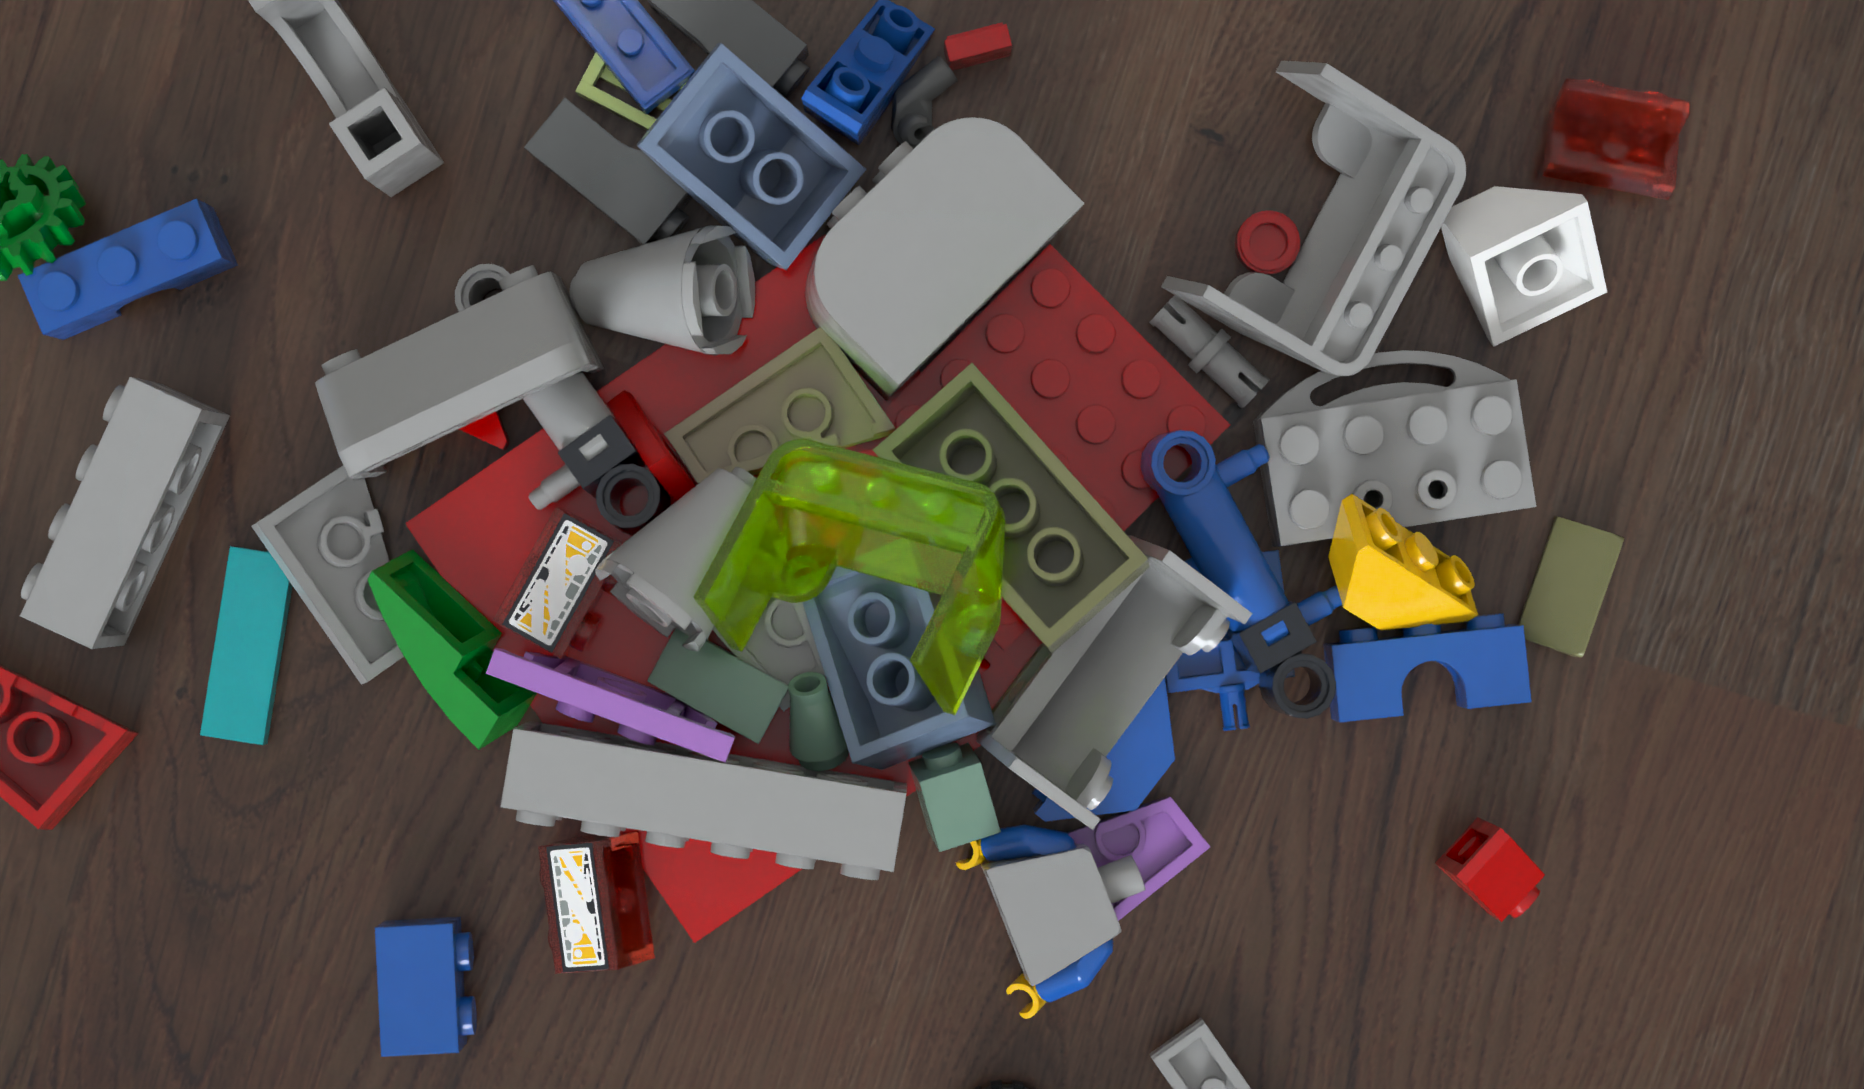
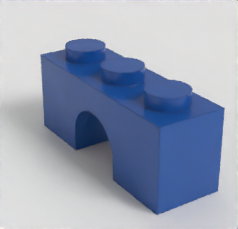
[17,199,238,340]
[1323,613,1532,722]

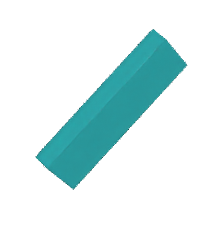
[200,546,293,745]

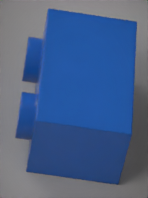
[375,917,477,1057]

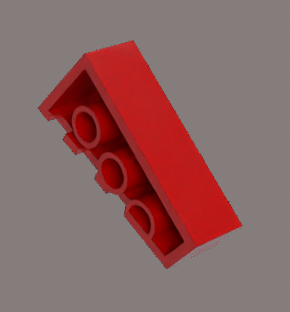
[0,665,139,830]

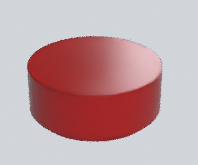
[1235,210,1300,276]

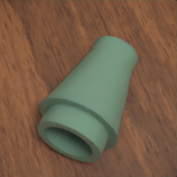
[788,672,849,771]

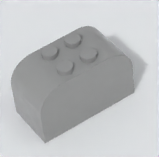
[805,117,1085,401]

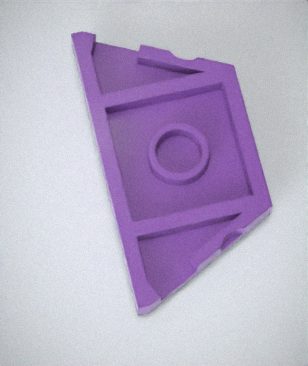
[486,648,735,763]

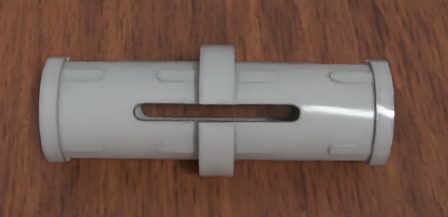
[1149,295,1270,409]

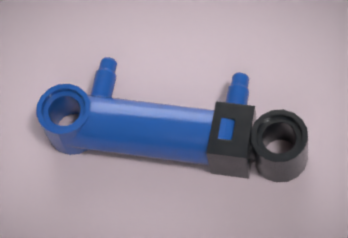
[1140,430,1342,719]

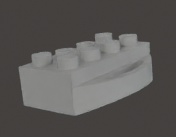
[1253,350,1536,547]

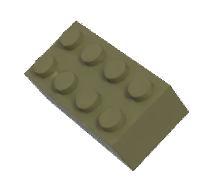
[873,363,1150,653]

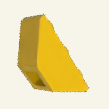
[1328,494,1478,630]

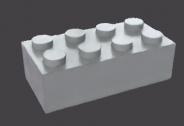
[20,377,230,649]

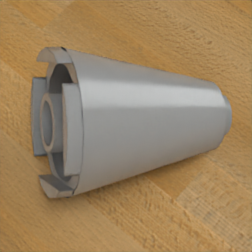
[569,225,755,355]
[595,467,769,652]

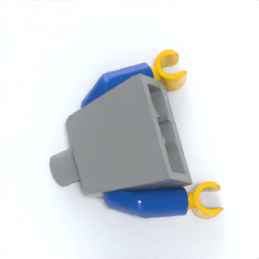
[955,825,1145,1019]

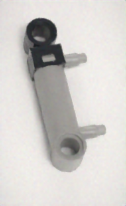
[455,264,671,536]

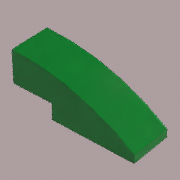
[367,549,537,750]

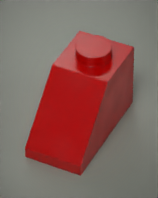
[1435,817,1545,922]

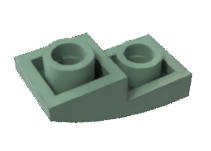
[647,628,788,744]

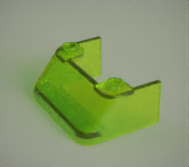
[694,439,1005,715]

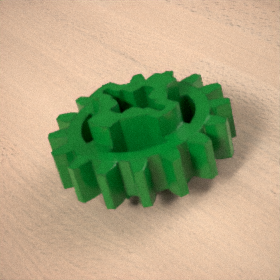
[0,154,86,281]

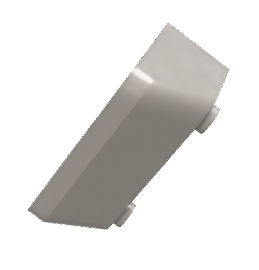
[1161,61,1466,376]
[315,265,604,478]
[977,535,1253,830]

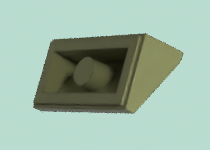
[1518,516,1624,658]

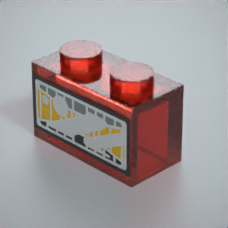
[493,507,624,659]
[538,831,655,974]

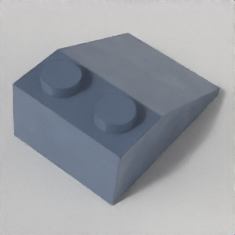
[636,43,866,270]
[796,534,996,770]

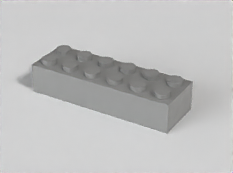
[500,721,907,880]

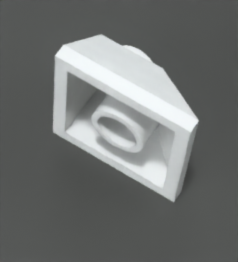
[1441,186,1607,347]

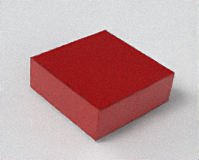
[944,22,1012,71]

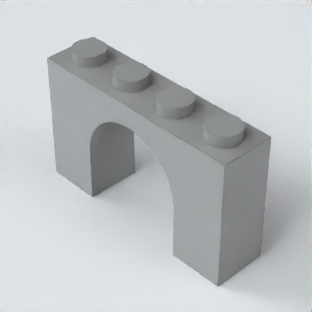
[248,0,444,197]

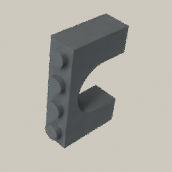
[524,0,810,245]

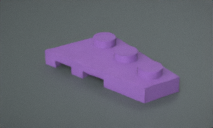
[981,795,1210,921]

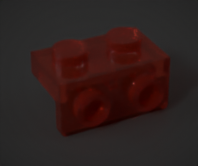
[1543,78,1690,200]

